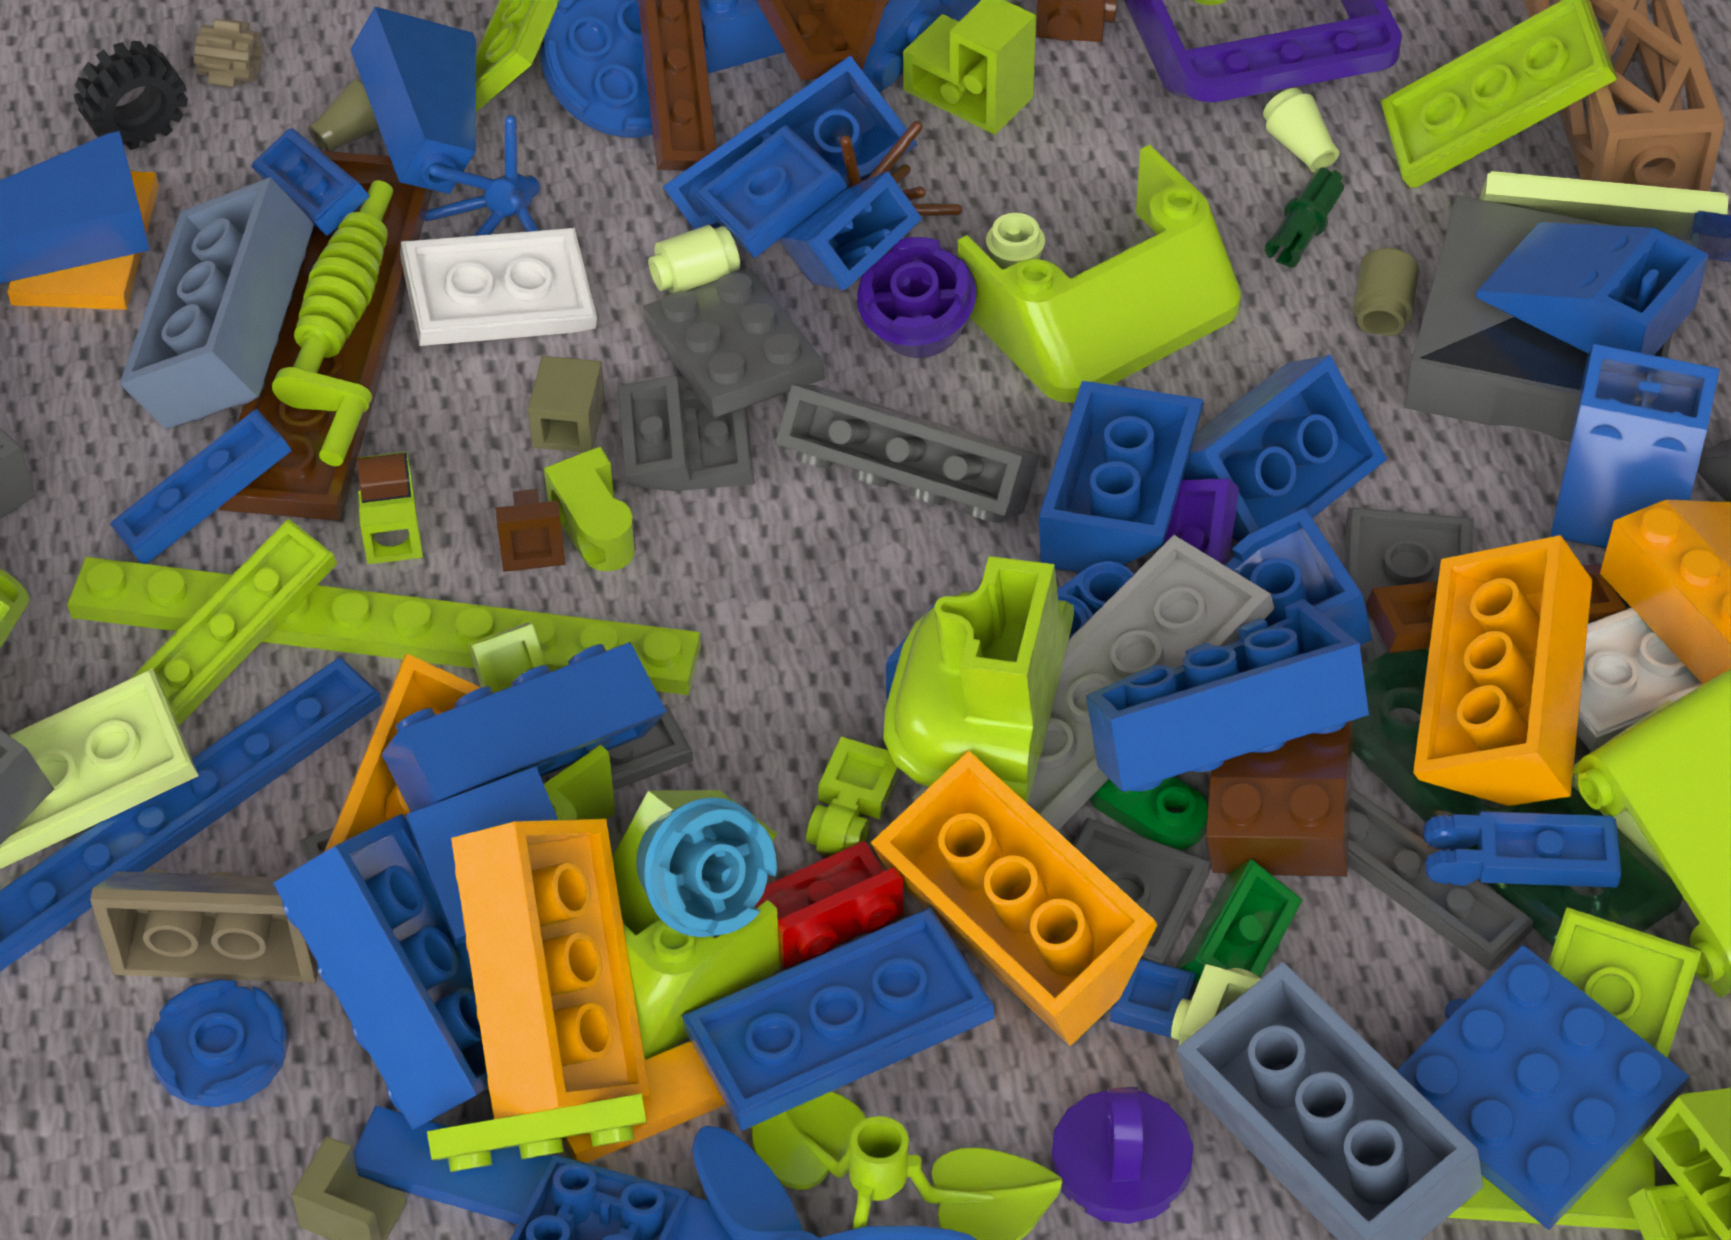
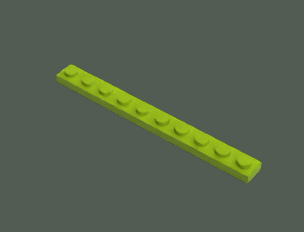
[67,557,701,695]

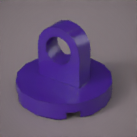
[1051,1087,1193,1224]

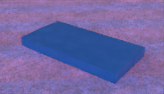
[682,907,995,1131]

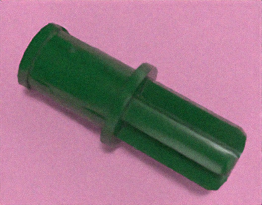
[1265,167,1344,268]

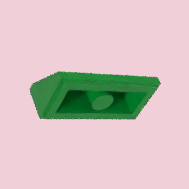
[1176,859,1303,984]

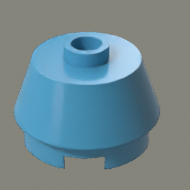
[636,798,777,937]

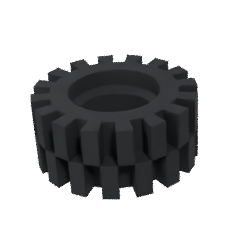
[74,41,188,151]

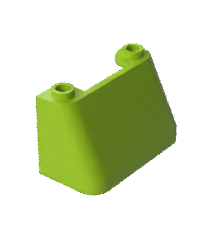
[1573,669,1731,998]

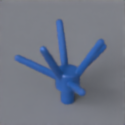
[424,115,540,236]

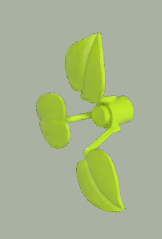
[751,1092,1062,1240]

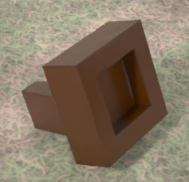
[495,489,565,572]

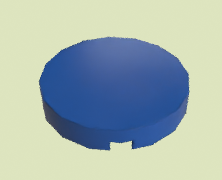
[147,979,289,1107]

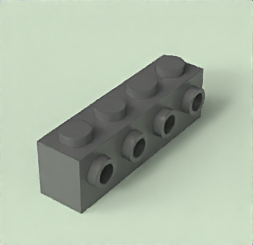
[775,385,1040,523]

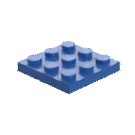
[1396,945,1689,1230]

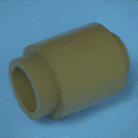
[1353,247,1419,336]

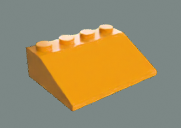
[1600,500,1731,684]

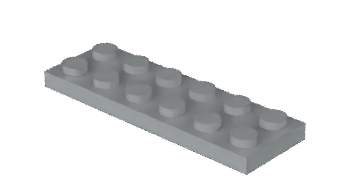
[912,535,1274,831]

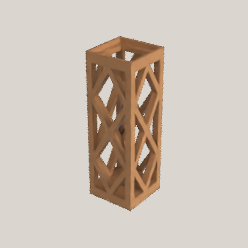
[1523,0,1725,191]

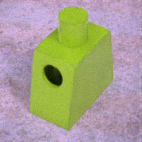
[1642,1088,1731,1240]

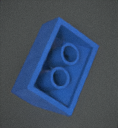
[1182,355,1387,542]
[1039,381,1203,573]

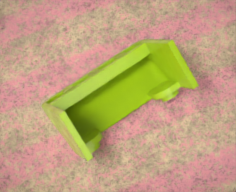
[957,144,1241,403]
[544,744,780,1060]

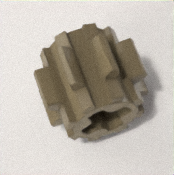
[194,19,264,88]

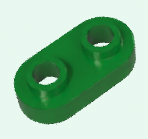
[1089,777,1208,850]

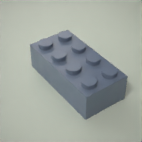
[119,177,314,429]
[1176,962,1483,1240]

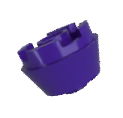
[857,237,976,358]

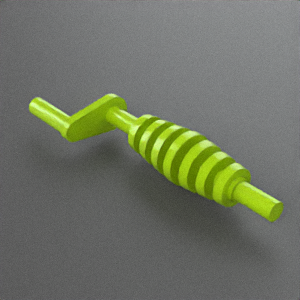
[272,180,393,466]

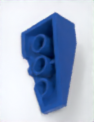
[1224,507,1373,646]

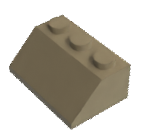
[90,869,318,983]

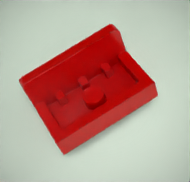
[754,841,903,969]

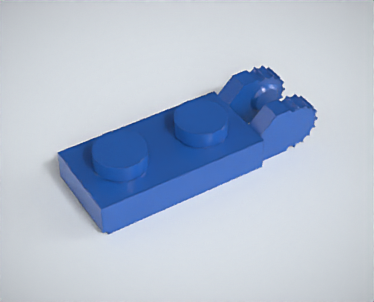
[1424,811,1621,888]

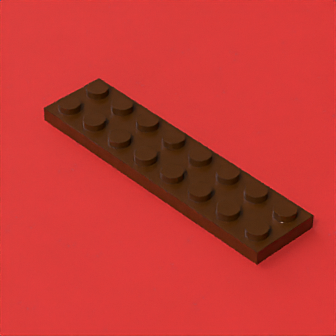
[219,151,433,521]

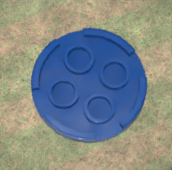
[540,0,709,138]

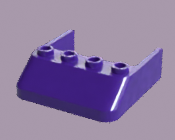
[1124,0,1402,102]

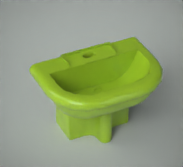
[883,556,1074,804]

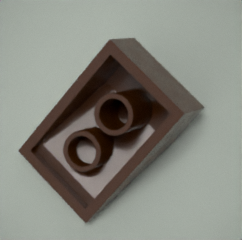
[1206,720,1353,877]

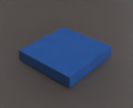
[695,125,847,258]
[406,766,558,946]

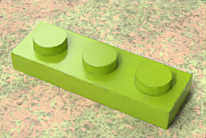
[427,1093,646,1172]

